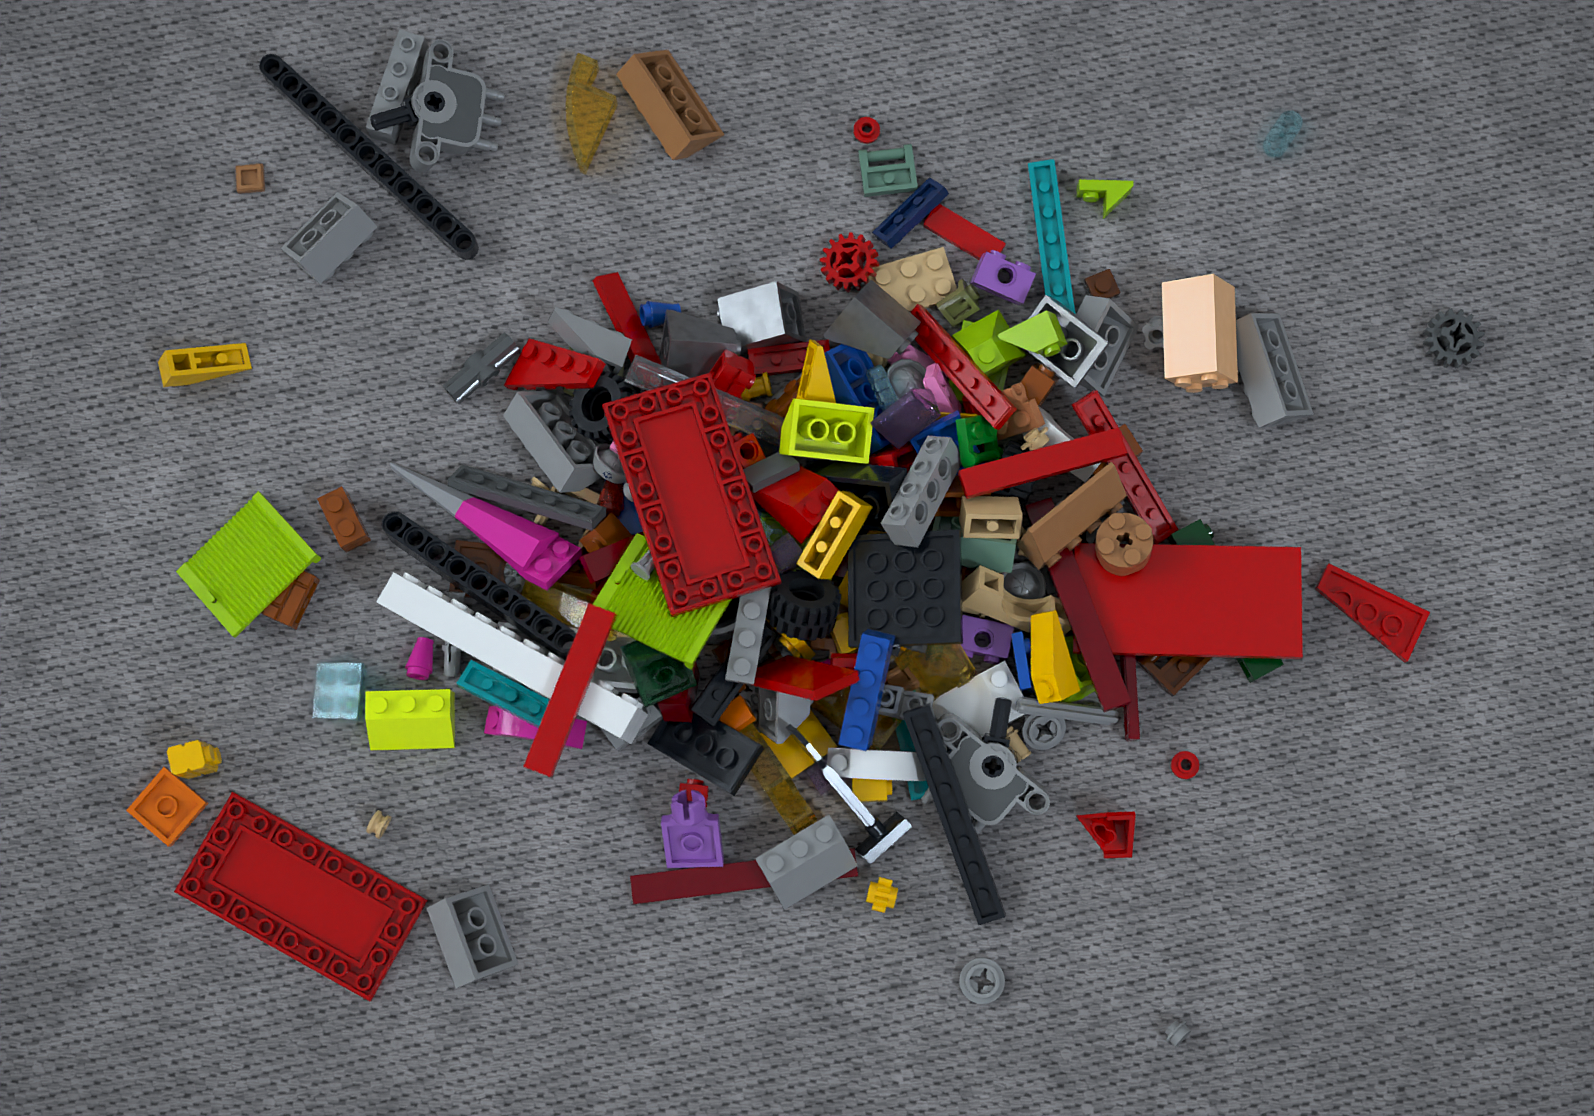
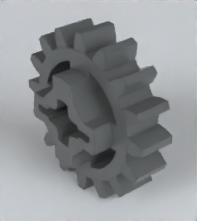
[1423,308,1485,369]

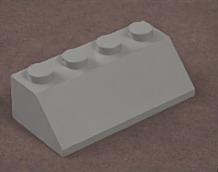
[1236,313,1314,428]
[503,390,602,493]

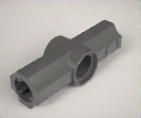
[442,332,520,404]

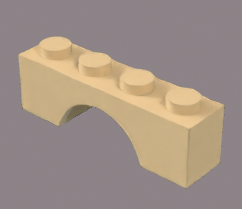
[962,565,1071,635]

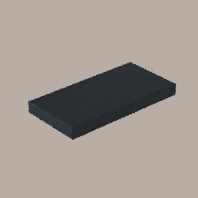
[647,713,765,796]

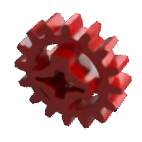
[820,232,880,292]

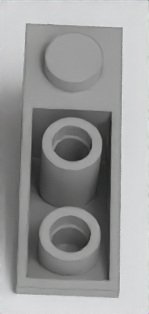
[548,307,632,374]

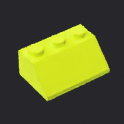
[779,398,875,464]
[365,689,455,750]

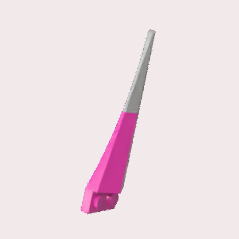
[390,462,582,591]

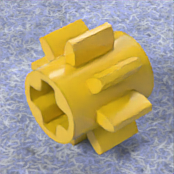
[866,877,898,913]

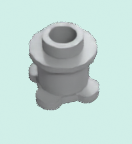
[1142,315,1164,349]

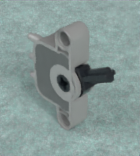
[370,39,505,173]
[921,697,1050,835]

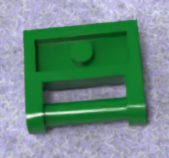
[956,414,1003,468]

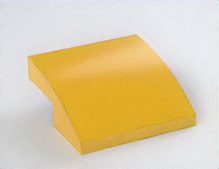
[759,710,837,779]

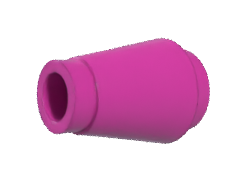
[405,637,434,680]

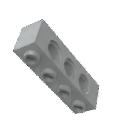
[365,30,429,145]
[881,436,961,547]

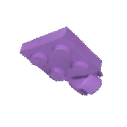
[661,790,724,868]

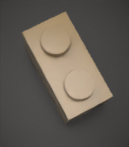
[959,496,1023,539]

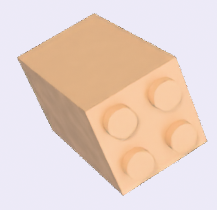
[1162,274,1238,393]

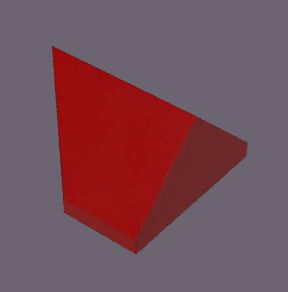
[1075,811,1136,859]

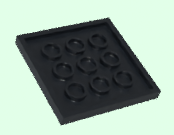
[848,529,963,648]

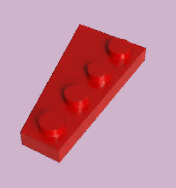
[504,338,606,390]
[1315,563,1430,663]

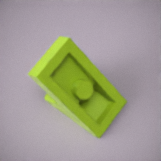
[1076,179,1133,219]

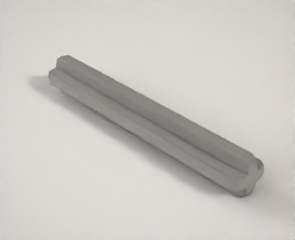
[1016,697,1119,726]

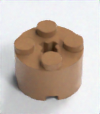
[1095,513,1153,576]

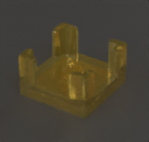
[894,644,978,702]

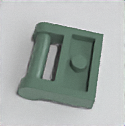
[858,144,918,197]

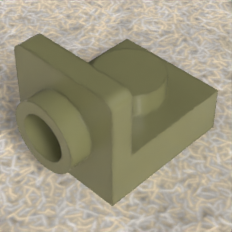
[937,279,980,327]

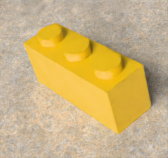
[796,490,873,579]

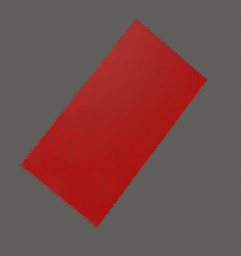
[602,373,781,617]
[1073,543,1303,659]
[174,792,428,1002]

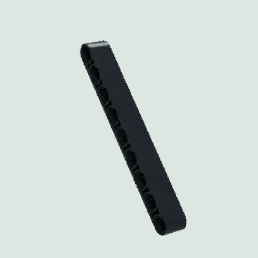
[382,512,577,661]

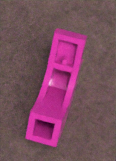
[484,706,587,749]

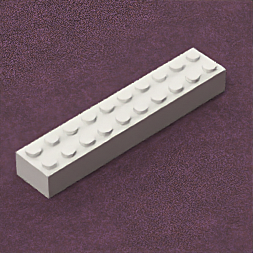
[376,572,648,744]

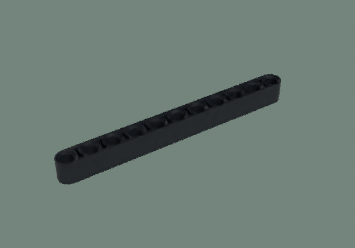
[259,54,479,260]

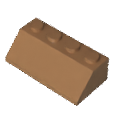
[616,50,724,160]
[1017,462,1127,570]

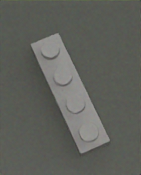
[725,587,771,685]

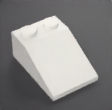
[932,661,1027,737]

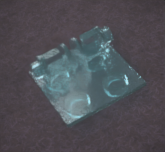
[312,663,367,721]

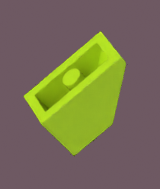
[998,310,1068,357]

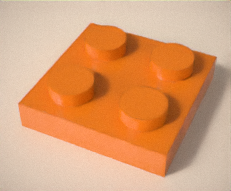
[126,767,209,847]

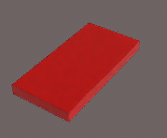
[753,655,860,701]

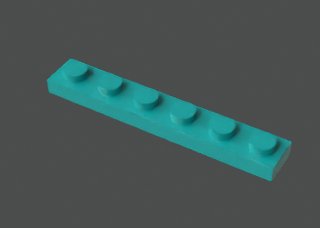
[1028,159,1075,314]

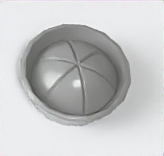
[886,359,929,404]
[592,443,626,484]
[1002,562,1046,599]

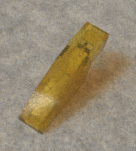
[566,53,618,175]
[521,580,618,642]
[739,723,818,835]

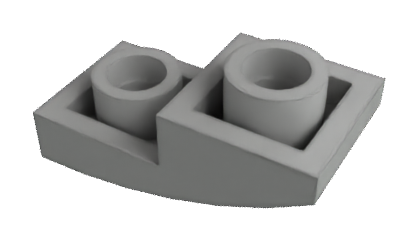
[879,684,934,720]

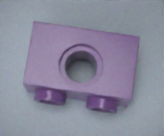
[970,250,1036,305]
[951,615,1014,665]

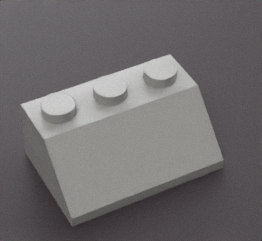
[280,192,377,284]
[1076,295,1139,396]
[755,815,858,910]
[427,884,518,989]

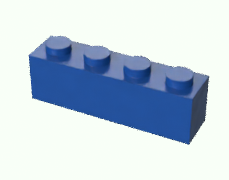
[838,629,895,751]

